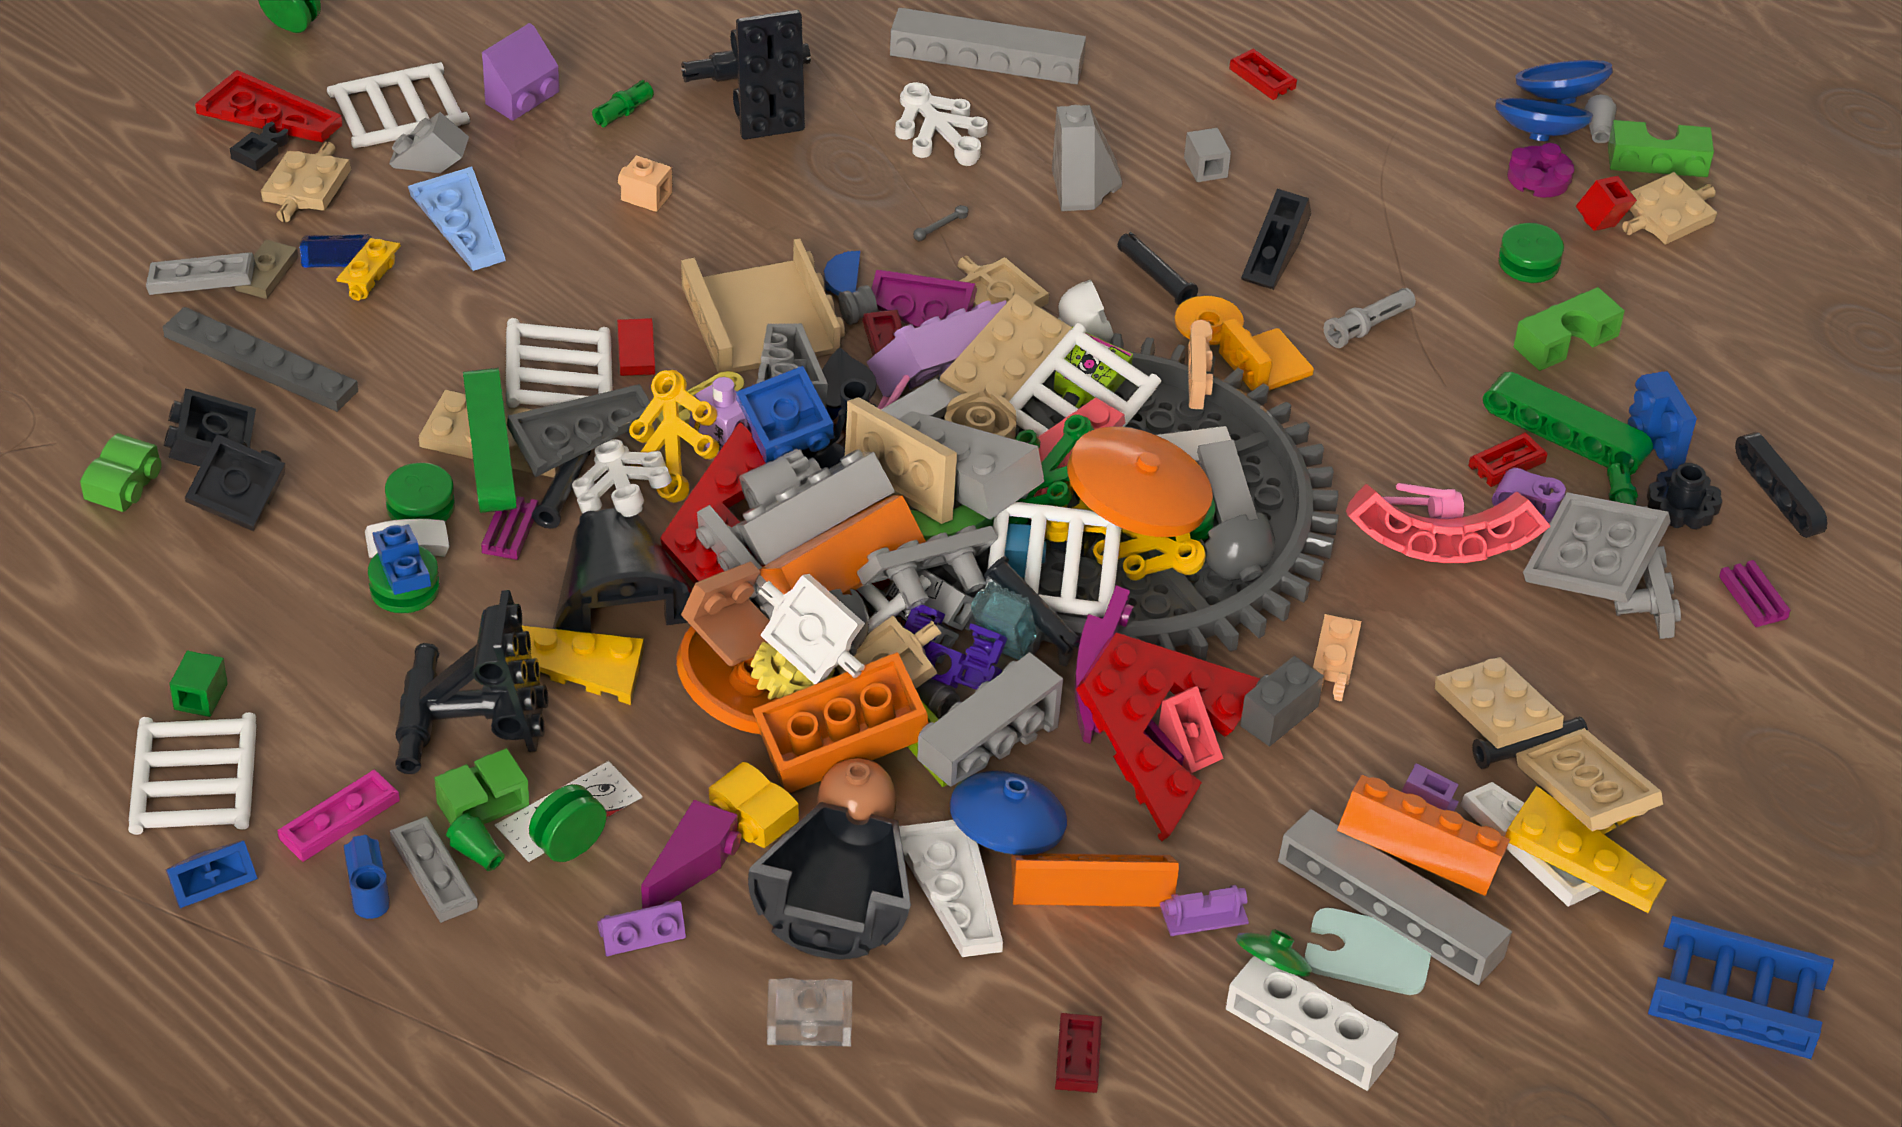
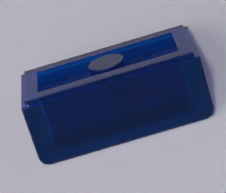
[300,234,372,267]

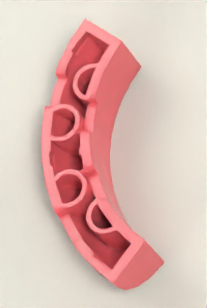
[1346,484,1551,563]

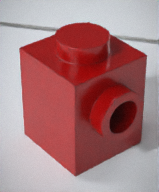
[1575,176,1637,231]

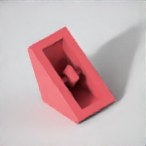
[1159,686,1224,773]

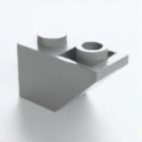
[389,112,469,173]

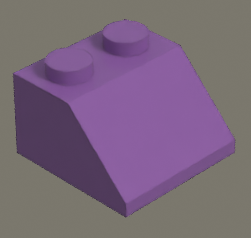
[482,23,559,121]

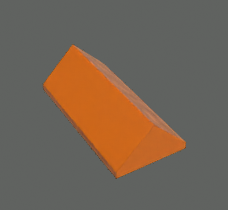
[759,495,926,595]
[1011,853,1179,907]

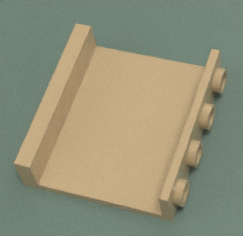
[681,239,845,374]

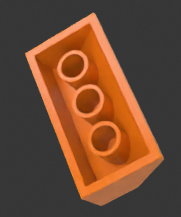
[752,652,929,793]
[1337,775,1510,896]

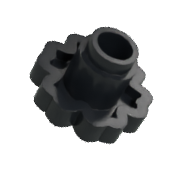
[1647,463,1722,529]

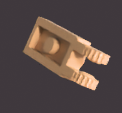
[1188,319,1213,409]
[1313,614,1362,701]

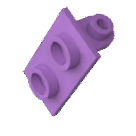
[1160,885,1249,936]
[597,901,686,956]

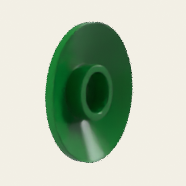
[1236,929,1312,977]

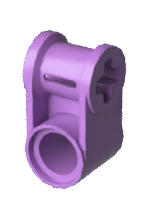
[1492,468,1566,524]

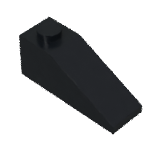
[1241,189,1311,290]

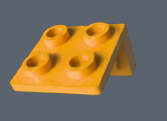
[1219,318,1314,391]

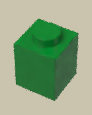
[169,650,228,717]

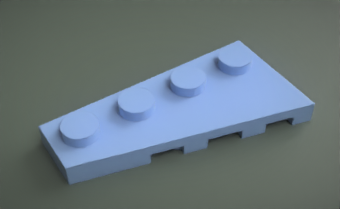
[408,166,506,271]

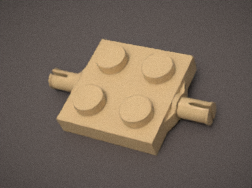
[261,142,351,222]
[1622,172,1717,245]
[958,256,1049,308]
[835,616,941,689]

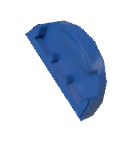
[824,251,860,296]

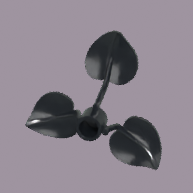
[802,348,877,469]

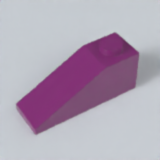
[641,800,741,909]

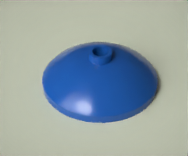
[1515,60,1613,104]
[1495,98,1593,141]
[950,771,1067,855]

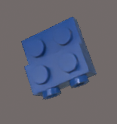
[736,366,834,463]
[1628,371,1697,470]

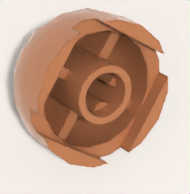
[817,758,897,821]

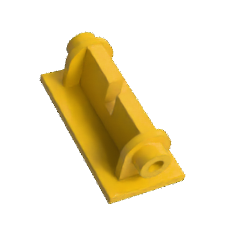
[336,238,401,301]

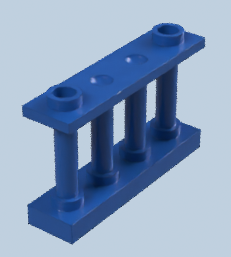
[1648,916,1834,1059]

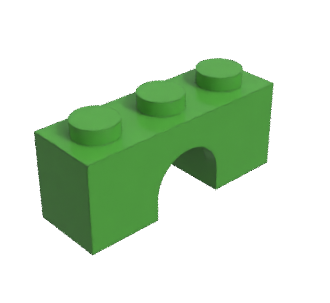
[1608,120,1714,177]
[1513,287,1625,371]

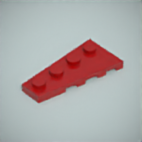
[195,70,343,143]

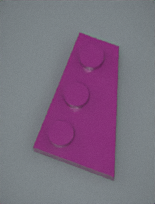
[871,269,977,328]

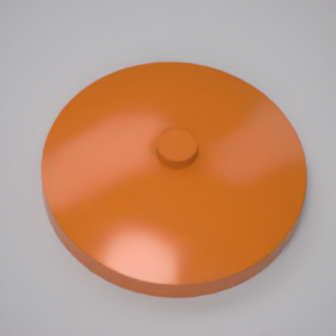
[1067,426,1213,537]
[676,626,778,735]

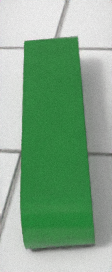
[463,367,517,513]
[1483,371,1653,475]

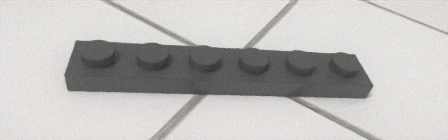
[163,307,358,412]

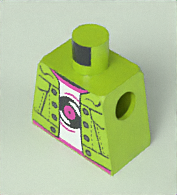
[1054,327,1133,409]

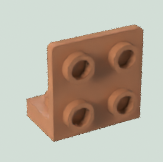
[681,561,770,666]

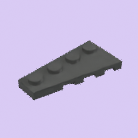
[507,384,650,477]

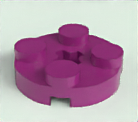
[1507,143,1575,198]

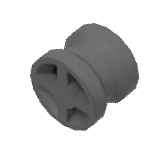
[838,285,878,325]

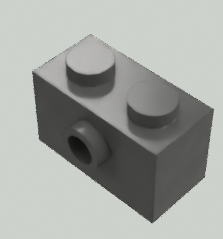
[1240,656,1324,747]

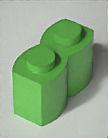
[80,433,162,512]

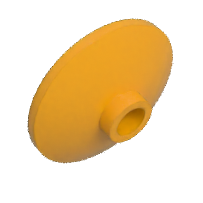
[1175,296,1244,345]

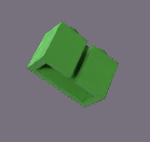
[434,748,529,825]

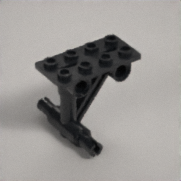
[681,10,811,140]
[395,590,549,774]

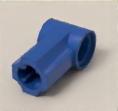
[344,835,390,919]

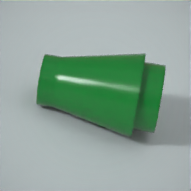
[446,813,505,872]

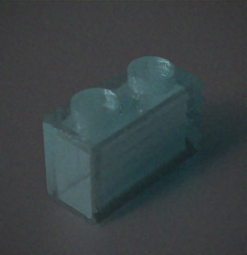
[971,581,1037,660]

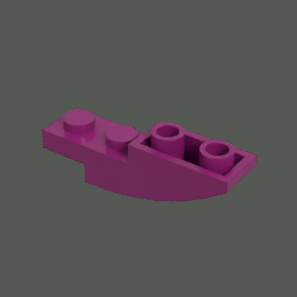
[1074,586,1134,744]

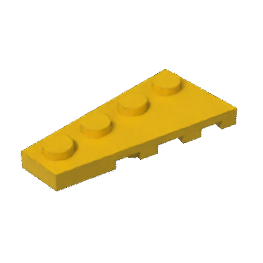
[522,626,644,705]
[1504,786,1667,913]

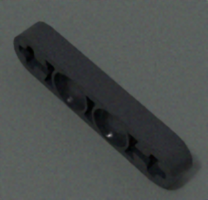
[1735,432,1828,538]

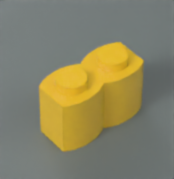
[708,762,799,848]

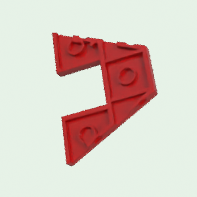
[660,423,765,584]
[1076,632,1260,841]

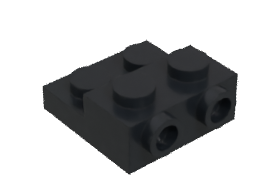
[163,388,256,466]
[185,434,285,531]

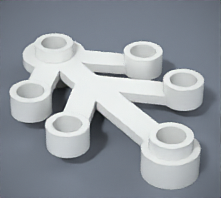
[895,82,988,166]
[572,439,672,517]

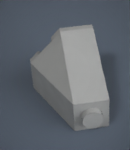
[1052,105,1122,211]

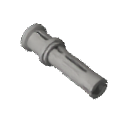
[1323,288,1416,348]

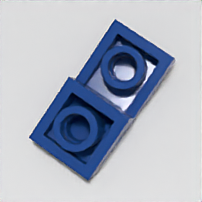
[372,524,431,595]

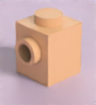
[618,155,672,212]

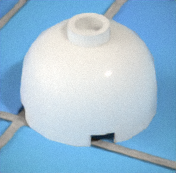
[1058,280,1114,343]

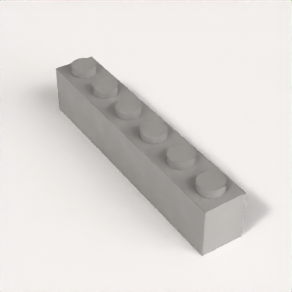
[890,7,1086,85]
[1278,809,1512,986]

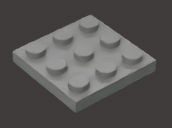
[1523,492,1671,603]

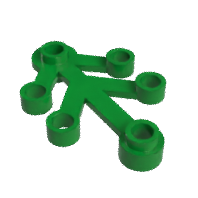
[1008,415,1095,525]

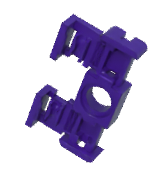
[904,605,1007,690]

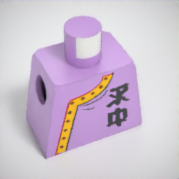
[689,377,751,453]

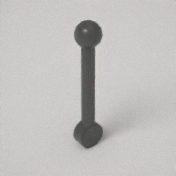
[913,205,968,241]

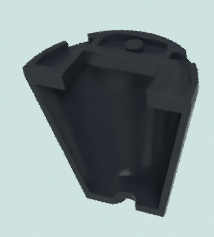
[553,508,692,633]
[748,802,911,959]

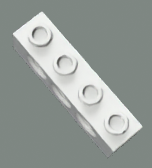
[1226,956,1399,1091]

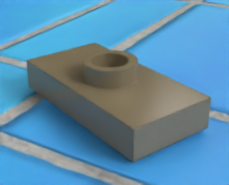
[235,240,298,299]

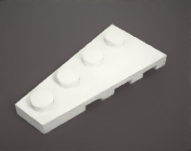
[1460,782,1602,907]
[899,820,1003,957]

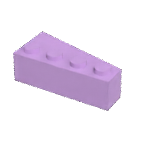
[867,300,1007,397]

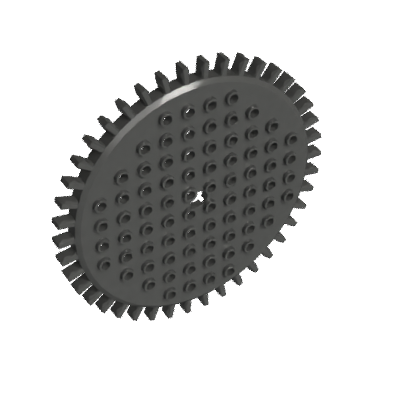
[927,333,1339,666]

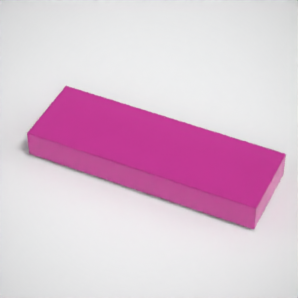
[277,769,400,862]

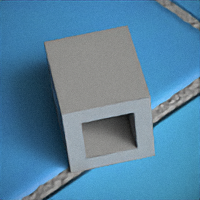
[1184,128,1231,182]

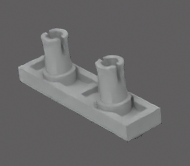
[696,505,774,620]
[1614,506,1681,639]
[857,525,998,609]

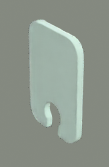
[1304,908,1431,995]

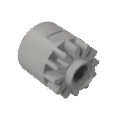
[739,449,821,509]

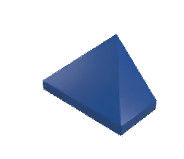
[165,841,258,908]

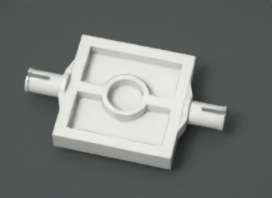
[758,574,865,684]

